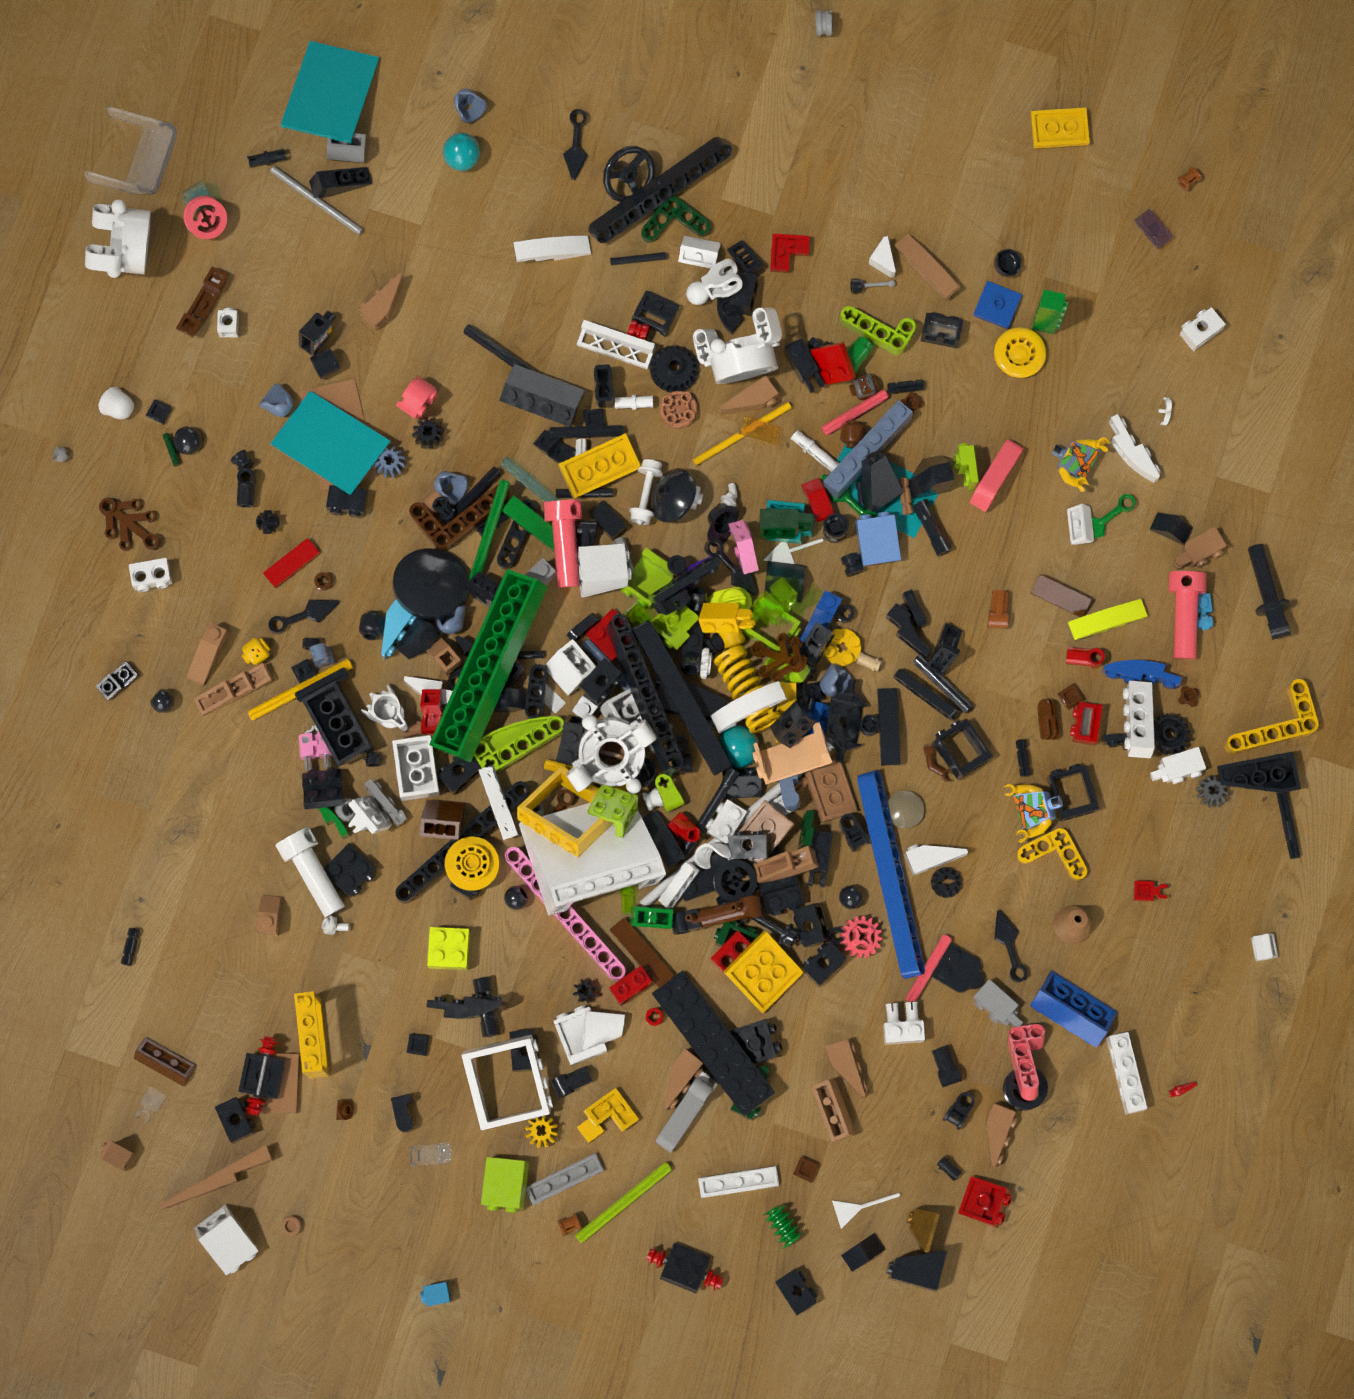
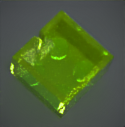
[752,577,798,627]

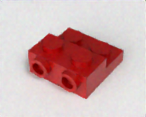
[958,1176,1012,1228]

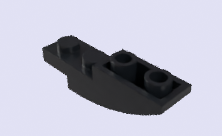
[426,994,508,1019]

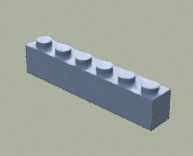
[823,400,913,500]

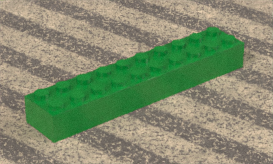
[429,569,548,763]

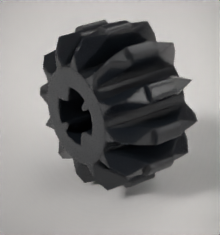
[412,417,444,450]

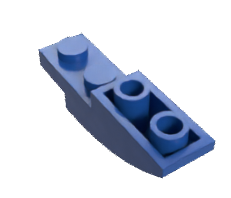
[1102,660,1182,689]

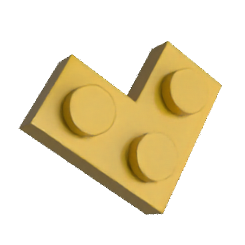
[584,1088,639,1132]

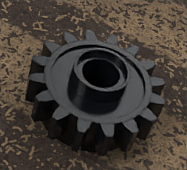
[1153,713,1191,756]

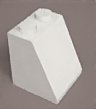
[578,544,631,598]
[194,1204,258,1275]

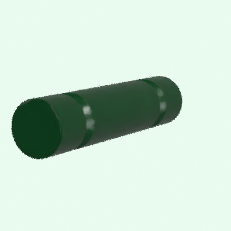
[162,433,181,467]

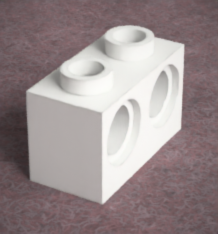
[129,558,173,592]

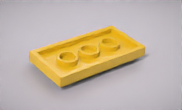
[558,433,641,499]

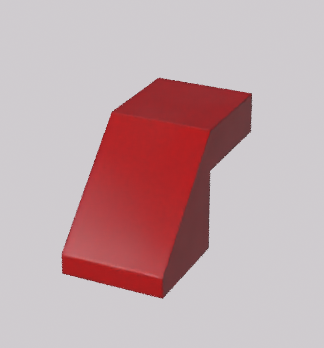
[801,478,834,523]
[420,689,443,734]

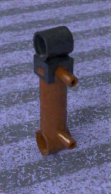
[672,895,762,935]

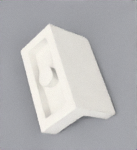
[678,236,720,268]

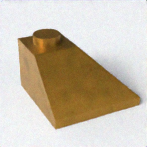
[907,1208,940,1254]

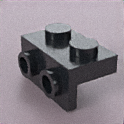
[722,767,762,799]

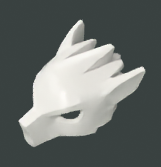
[358,684,408,732]

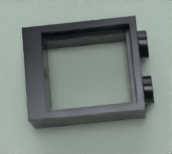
[932,719,993,780]
[1047,764,1099,822]

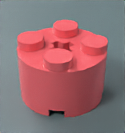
[396,375,438,420]

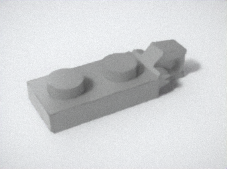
[365,779,407,827]

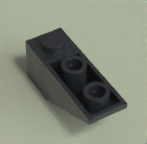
[309,167,372,198]

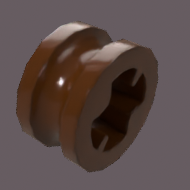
[314,572,332,591]

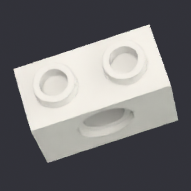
[1180,307,1226,352]

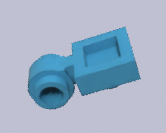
[1197,593,1213,630]

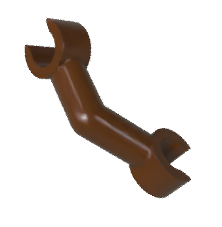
[923,744,953,782]

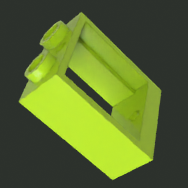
[742,597,802,653]

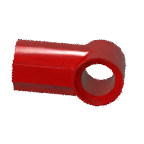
[1066,647,1105,669]
[667,812,700,842]

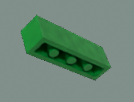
[1032,289,1068,335]

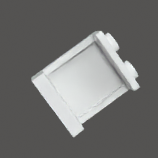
[554,1005,607,1066]

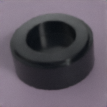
[667,555,687,575]

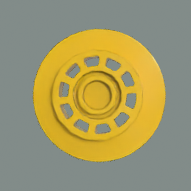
[994,327,1046,378]
[445,837,499,891]

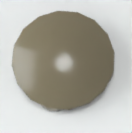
[887,791,924,829]

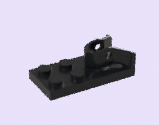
[647,556,722,615]

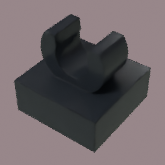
[291,659,316,684]

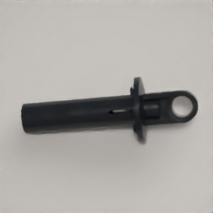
[1248,544,1292,640]

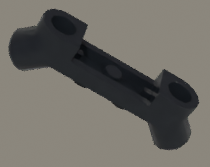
[681,587,707,675]

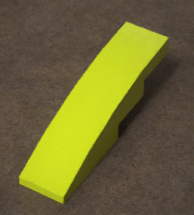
[1068,599,1148,640]

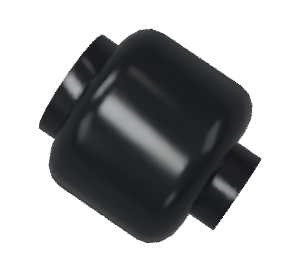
[359,610,385,640]

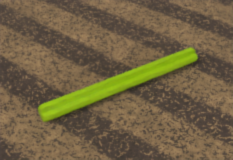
[575,1162,672,1243]

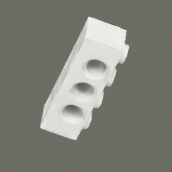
[1123,681,1155,758]
[1106,1032,1147,1115]

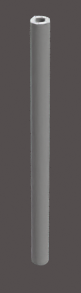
[270,166,363,235]

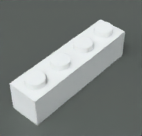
[658,862,700,909]

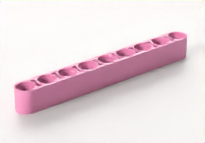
[505,847,626,982]

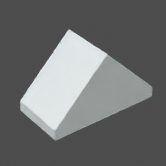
[869,236,896,278]

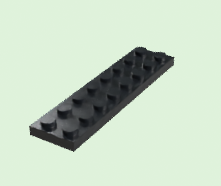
[652,971,776,1118]

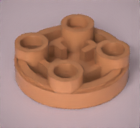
[660,391,697,429]

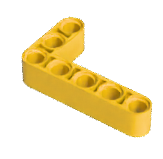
[1224,679,1319,754]

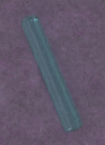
[501,457,559,502]

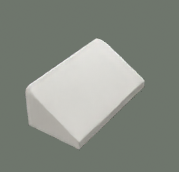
[1067,504,1094,545]

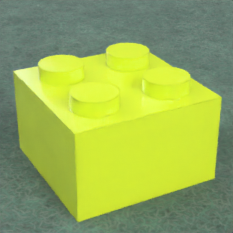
[427,927,470,970]

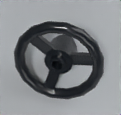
[603,146,656,202]

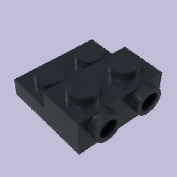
[302,767,343,810]
[323,843,377,898]
[757,875,804,916]
[730,1019,783,1064]

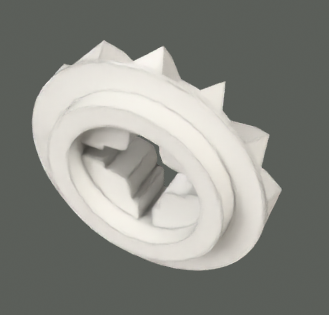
[700,648,712,679]

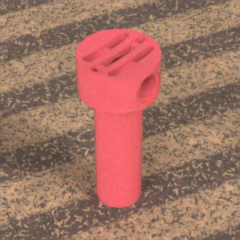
[543,500,582,588]
[1168,571,1207,660]

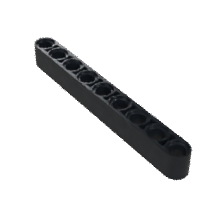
[588,137,732,243]
[607,614,684,776]
[631,619,732,776]
[395,781,530,904]

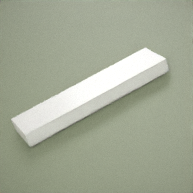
[698,1166,779,1198]

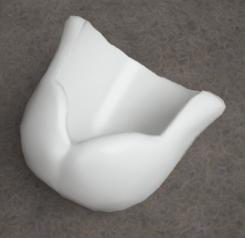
[98,387,134,419]

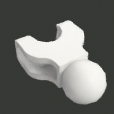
[686,259,742,305]

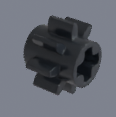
[256,510,280,534]
[573,979,597,1003]

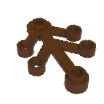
[99,497,160,551]
[751,633,807,682]

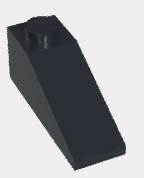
[642,810,685,870]

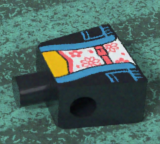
[299,311,336,356]

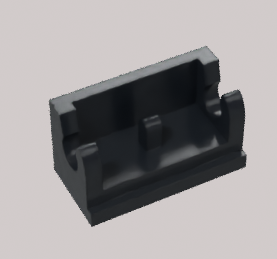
[729,272,758,316]

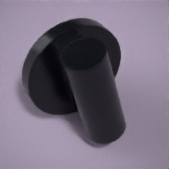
[805,681,825,702]

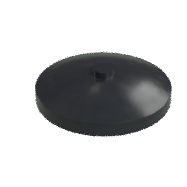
[392,548,469,620]

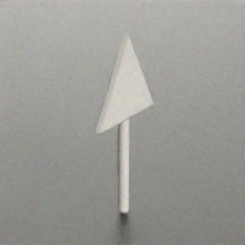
[763,538,824,564]

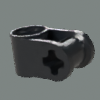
[839,814,870,852]
[942,1092,975,1130]

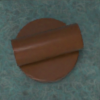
[336,1100,353,1120]

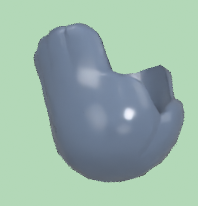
[454,88,487,123]
[259,383,293,417]
[434,471,468,505]
[436,606,466,634]
[819,663,853,697]

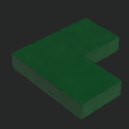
[798,810,814,849]

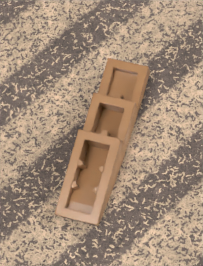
[894,234,960,300]
[193,663,273,716]

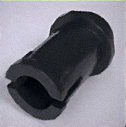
[936,1156,962,1181]

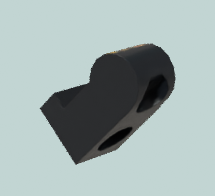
[391,1094,414,1133]

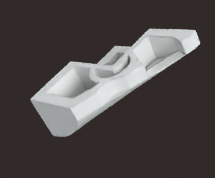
[582,1011,625,1051]

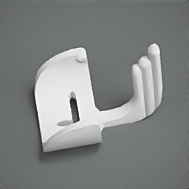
[694,843,741,873]

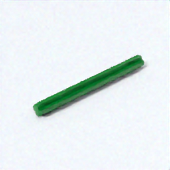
[469,479,510,581]

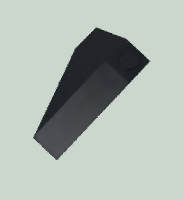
[1217,751,1301,793]

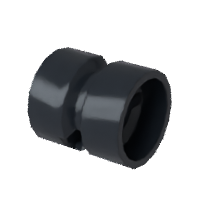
[823,513,849,544]

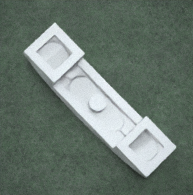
[711,681,787,733]

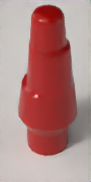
[1168,1081,1197,1098]

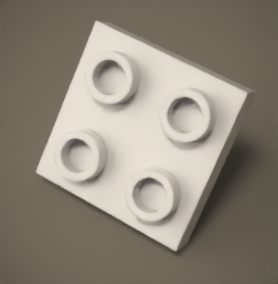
[348,796,392,834]

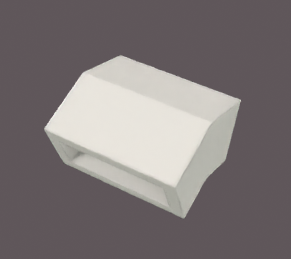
[1251,933,1278,962]

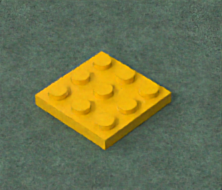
[723,931,804,1014]

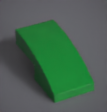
[319,807,349,839]

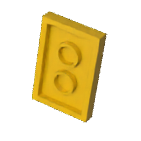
[1030,108,1090,149]

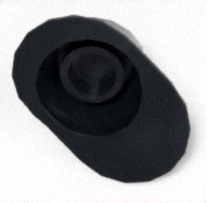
[707,503,739,547]

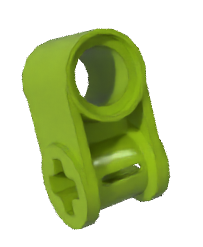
[655,774,684,813]

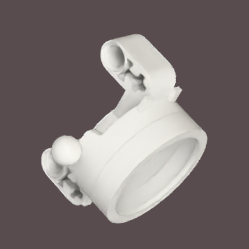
[85,199,151,278]
[693,307,782,384]
[566,715,657,794]

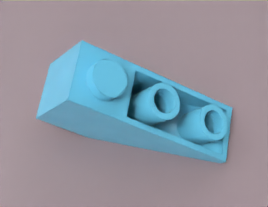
[381,599,418,659]

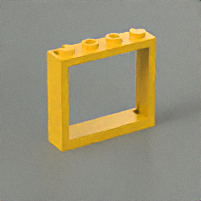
[517,765,613,858]
[294,991,329,1079]

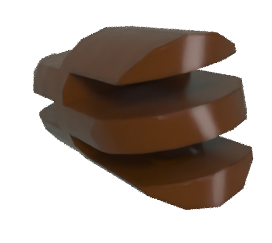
[1037,699,1059,740]

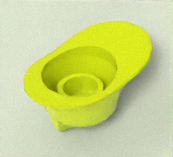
[707,587,752,610]

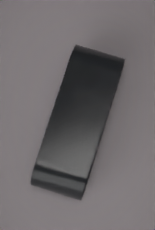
[525,664,548,719]

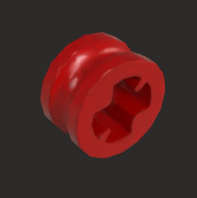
[646,1008,663,1026]

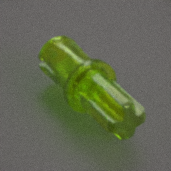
[619,885,635,914]

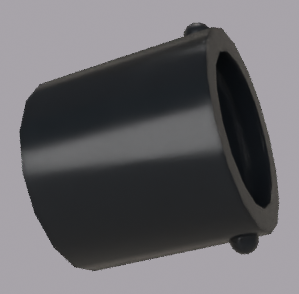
[310,348,341,379]

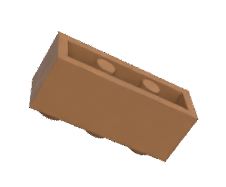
[811,1079,856,1142]

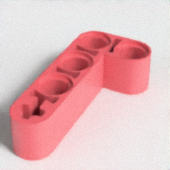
[970,439,1024,512]
[1008,1024,1045,1100]

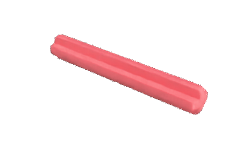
[822,390,888,436]
[906,934,952,1003]

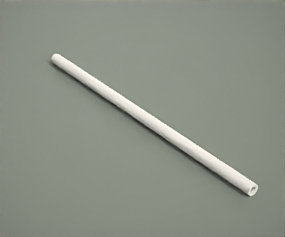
[639,742,834,907]

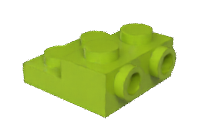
[953,443,979,492]
[651,601,699,650]

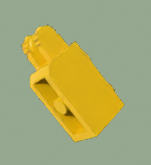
[699,603,756,633]

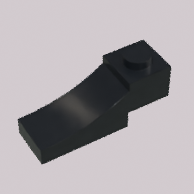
[886,603,932,659]

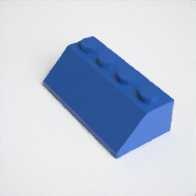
[1030,970,1117,1048]

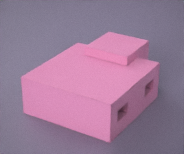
[729,520,759,574]

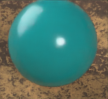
[718,725,760,768]

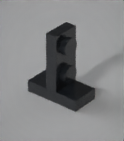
[925,622,962,676]
[556,714,584,766]

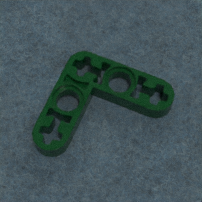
[641,196,710,243]

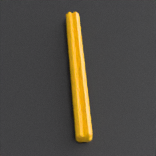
[248,659,353,720]

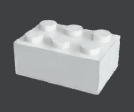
[392,735,440,801]

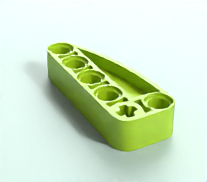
[474,716,564,774]

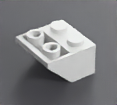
[544,639,596,696]

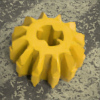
[525,1115,558,1148]

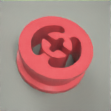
[183,196,227,239]

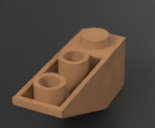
[359,273,403,331]
[825,1039,868,1098]
[664,1049,704,1111]
[985,1103,1017,1168]

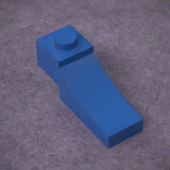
[800,590,842,643]

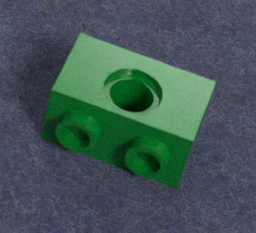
[630,906,673,929]

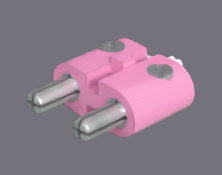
[299,725,332,771]

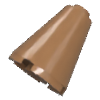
[1053,906,1092,944]

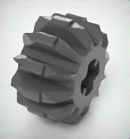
[1196,775,1229,808]

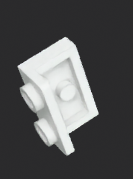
[705,799,747,844]

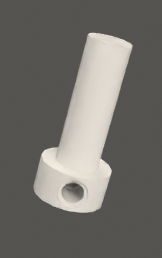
[275,827,345,918]

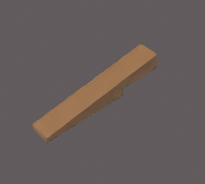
[160,1145,273,1210]

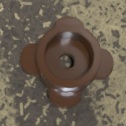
[900,392,923,414]
[1178,686,1199,707]

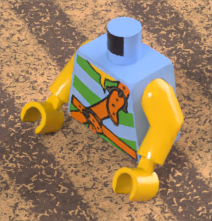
[1003,784,1063,843]

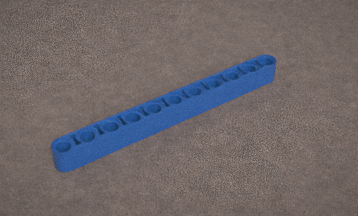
[857,770,925,979]

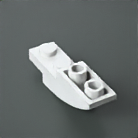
[1109,414,1160,483]

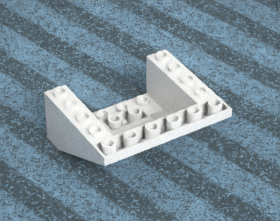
[519,803,666,916]

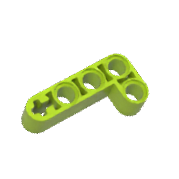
[840,306,916,355]

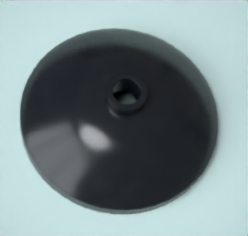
[650,468,696,523]

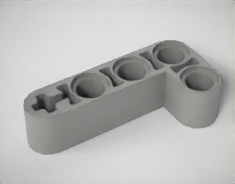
[655,1077,714,1153]

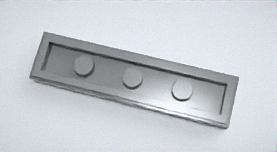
[526,1153,604,1206]

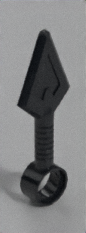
[563,109,588,180]
[704,539,758,595]
[268,599,339,635]
[994,910,1027,983]

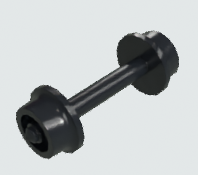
[740,916,800,949]

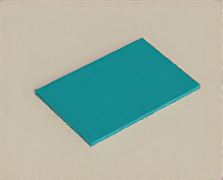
[280,41,379,143]

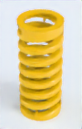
[714,646,780,733]

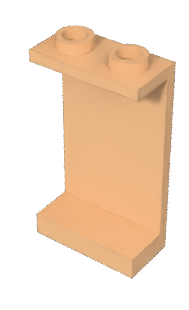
[752,722,832,784]

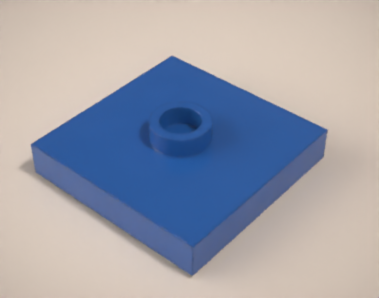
[973,281,1022,330]

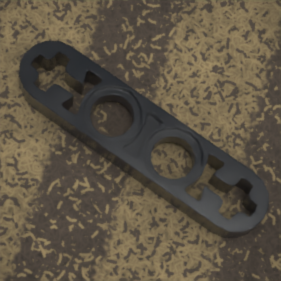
[497,500,537,570]
[893,669,959,721]

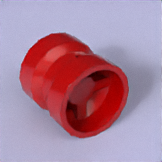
[627,320,650,341]

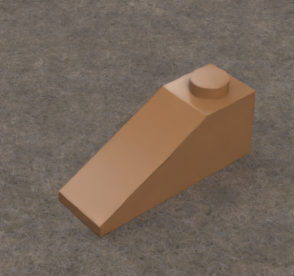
[719,375,779,415]
[187,622,229,685]

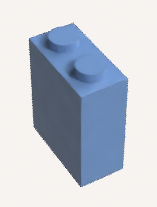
[855,511,901,566]

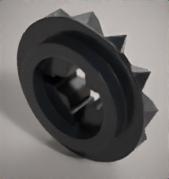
[931,867,962,898]

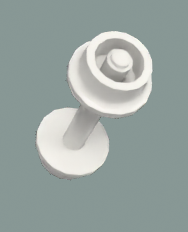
[629,459,663,525]

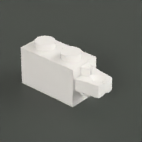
[1150,747,1206,784]

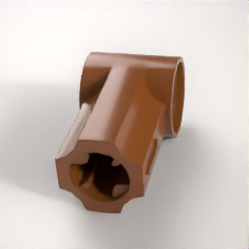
[987,590,1009,629]

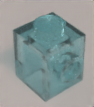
[181,181,211,210]

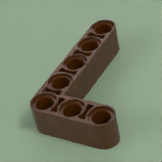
[409,485,510,551]

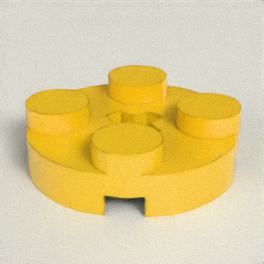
[824,629,861,667]

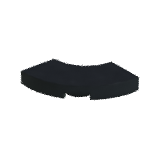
[717,296,743,334]

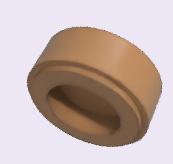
[281,1216,302,1236]

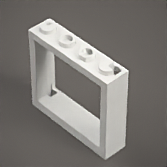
[462,1035,553,1130]

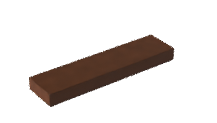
[610,917,675,988]

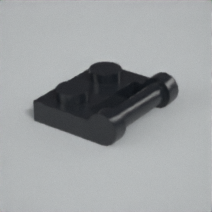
[631,290,680,337]

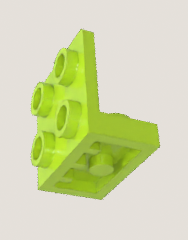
[587,785,638,838]

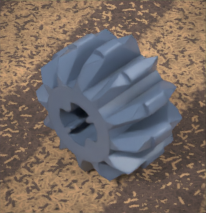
[374,446,406,478]

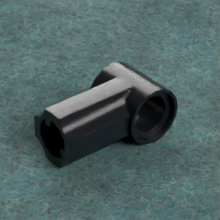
[237,468,256,508]
[577,520,597,553]
[931,1046,962,1088]
[551,1066,593,1099]

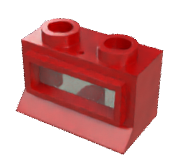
[1070,702,1103,746]

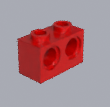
[710,931,751,977]
[609,966,652,1006]

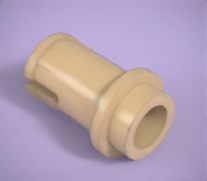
[856,652,882,672]

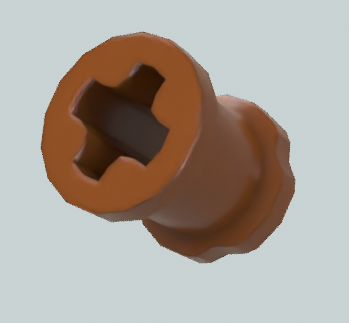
[1177,167,1202,191]
[557,1213,582,1236]

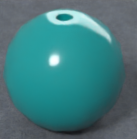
[442,132,481,171]

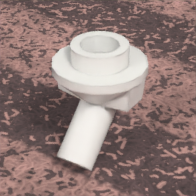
[721,483,737,508]
[322,915,351,935]

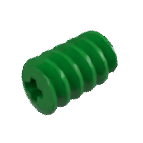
[762,1204,802,1249]

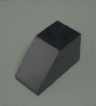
[395,617,441,659]

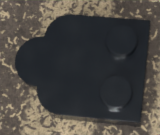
[931,943,984,993]

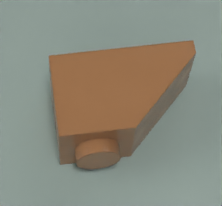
[256,896,282,936]

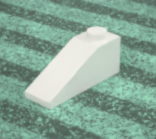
[905,844,968,876]

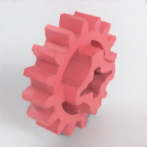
[840,916,883,958]

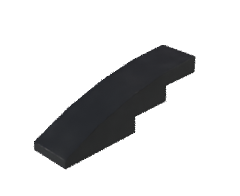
[877,688,900,766]

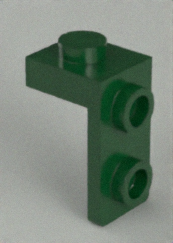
[713,921,759,947]

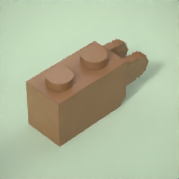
[1173,527,1227,569]

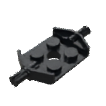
[825,679,867,764]

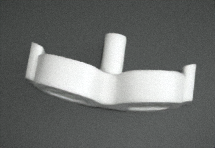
[1158,397,1172,426]

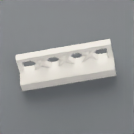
[577,320,655,370]

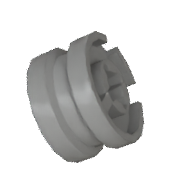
[815,10,832,36]

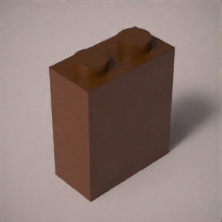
[420,800,465,840]

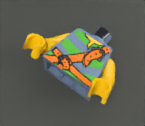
[1051,438,1110,492]

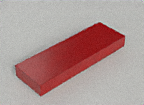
[263,538,320,588]

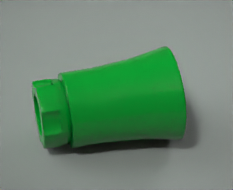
[846,336,873,374]

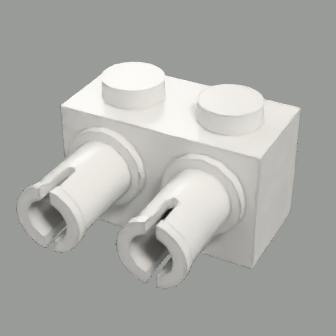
[883,1002,925,1045]

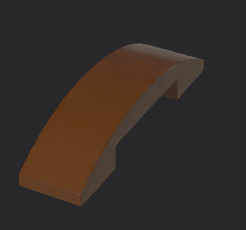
[176,266,229,338]

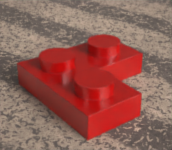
[770,233,810,273]

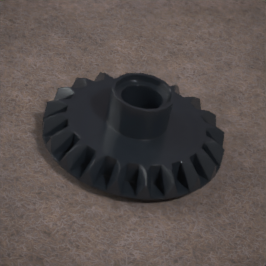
[650,344,699,393]

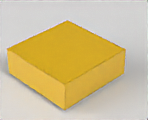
[577,1118,604,1143]

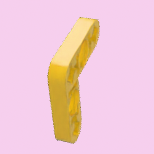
[1017,828,1087,881]

